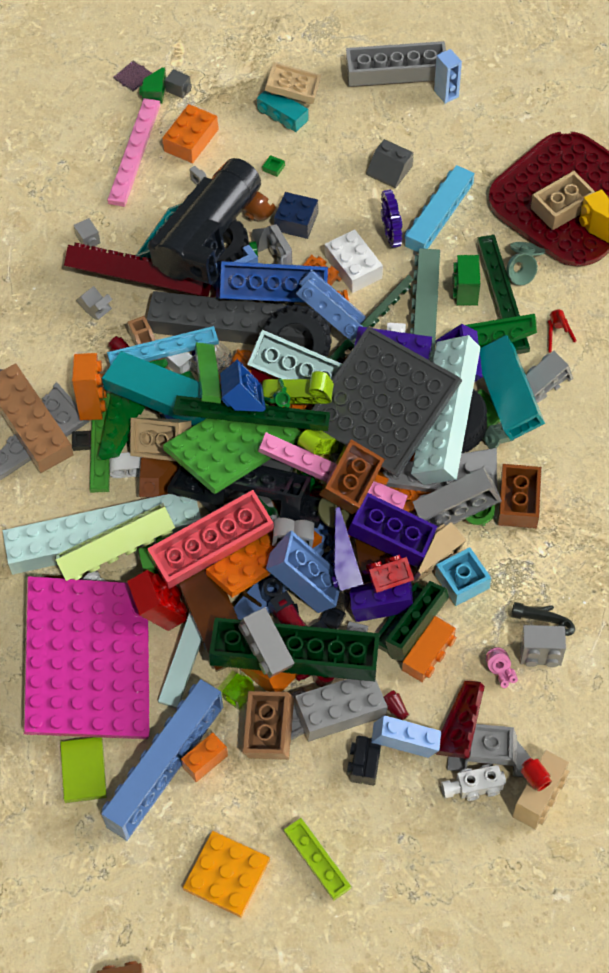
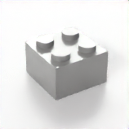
[520,625,566,667]

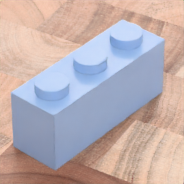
[434,49,462,103]
[371,715,441,758]

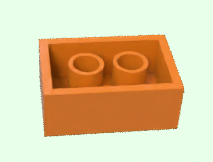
[162,104,219,164]
[72,353,107,420]

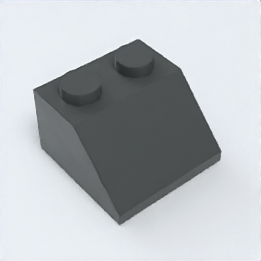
[366,139,414,189]

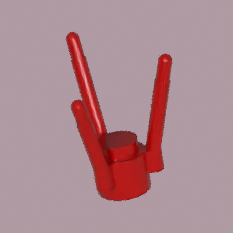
[547,309,577,353]

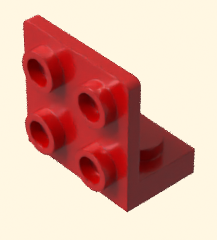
[362,555,414,593]

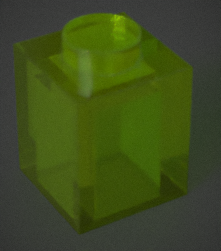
[222,673,254,710]

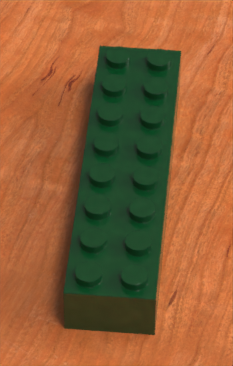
[209,617,380,682]

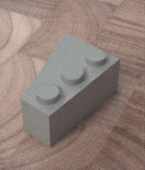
[526,351,573,403]
[238,607,295,678]

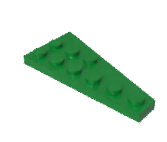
[98,359,168,460]

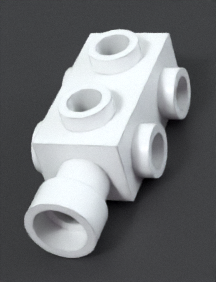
[441,764,506,801]

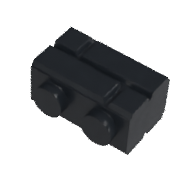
[347,736,381,786]

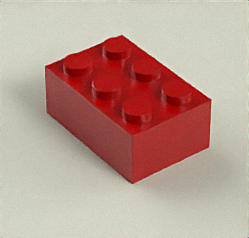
[127,570,188,631]

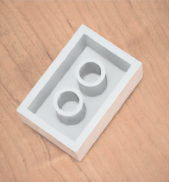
[325,229,383,293]

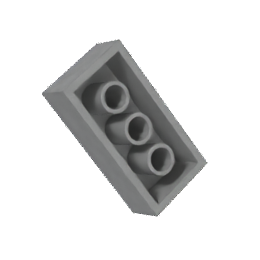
[413,468,502,533]
[294,679,387,742]

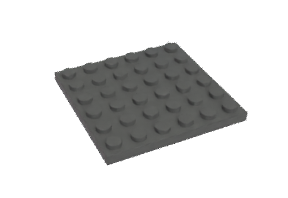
[312,327,463,477]

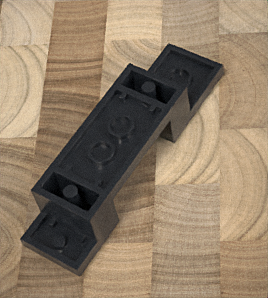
[167,465,322,529]

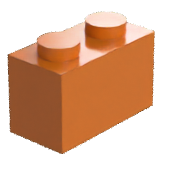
[181,733,228,782]

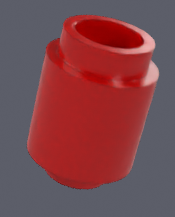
[521,758,552,792]

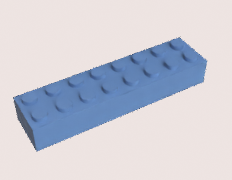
[101,679,224,841]

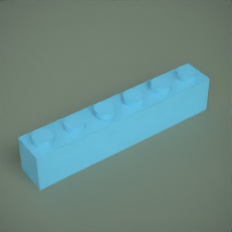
[404,165,475,253]

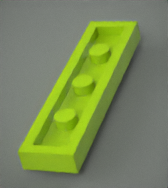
[284,818,351,901]

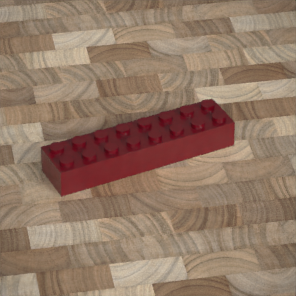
[64,242,211,297]

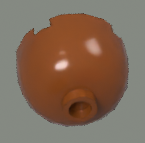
[243,191,276,221]

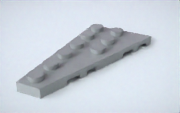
[0,382,89,480]

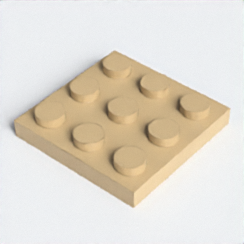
[265,62,321,104]

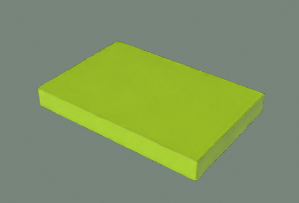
[60,737,107,803]

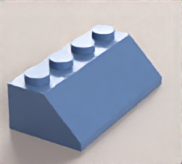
[266,530,339,613]

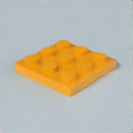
[183,831,270,918]

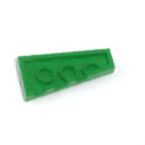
[466,314,537,348]

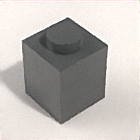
[165,69,192,98]

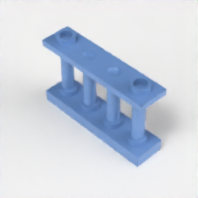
[296,269,366,342]

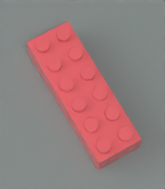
[147,490,274,589]

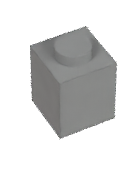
[74,218,101,248]

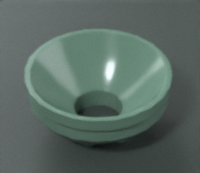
[506,253,538,285]

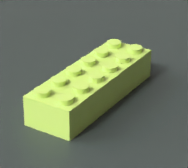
[55,503,175,581]

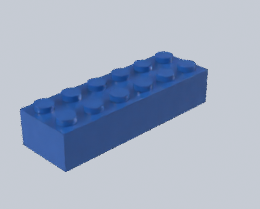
[216,261,328,303]

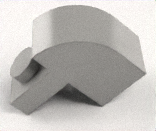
[76,286,113,320]

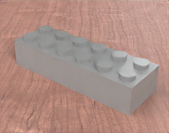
[346,41,446,86]

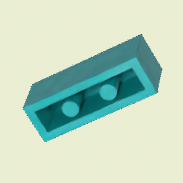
[257,90,309,132]

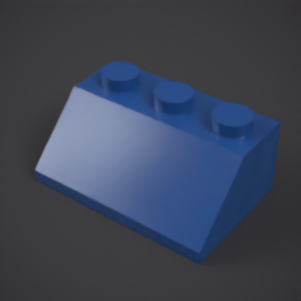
[220,359,266,412]

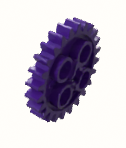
[381,189,403,248]

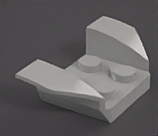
[251,224,293,265]
[448,724,531,777]

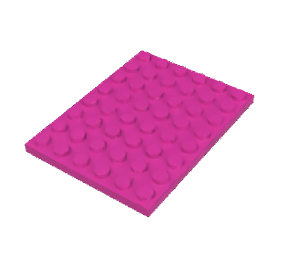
[23,576,150,739]

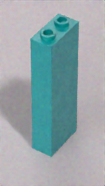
[480,335,545,441]
[102,351,222,426]

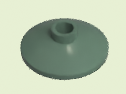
[510,242,545,256]

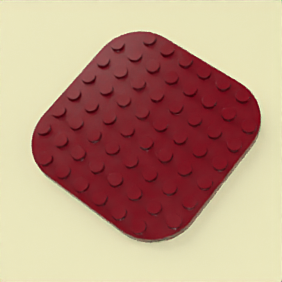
[489,131,609,266]

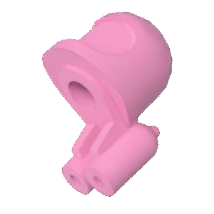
[486,647,518,688]

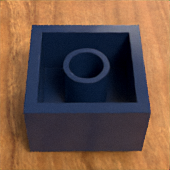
[274,192,318,239]

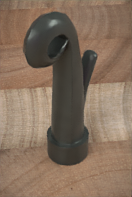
[511,602,575,636]

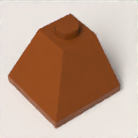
[139,457,180,497]

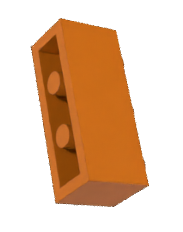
[402,616,457,683]

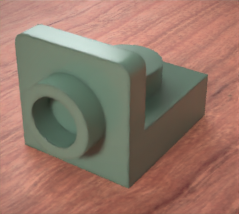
[483,423,513,449]

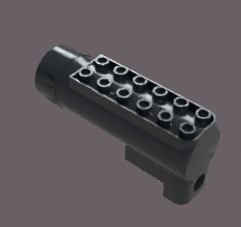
[148,158,261,285]

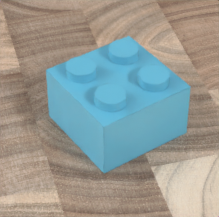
[435,547,491,606]

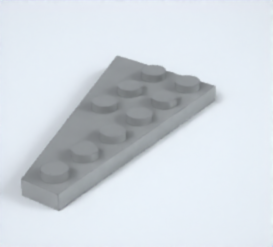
[383,448,497,493]

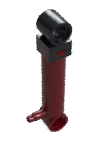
[261,577,334,687]

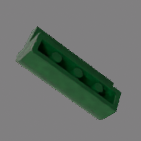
[378,581,449,661]

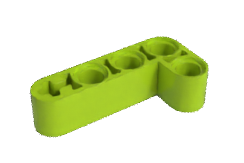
[262,371,334,404]
[298,430,345,455]

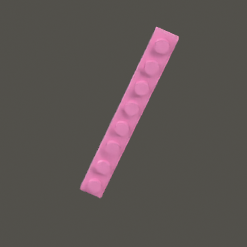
[108,98,160,207]
[257,433,408,509]

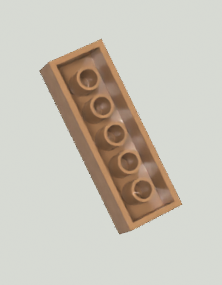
[0,363,74,473]

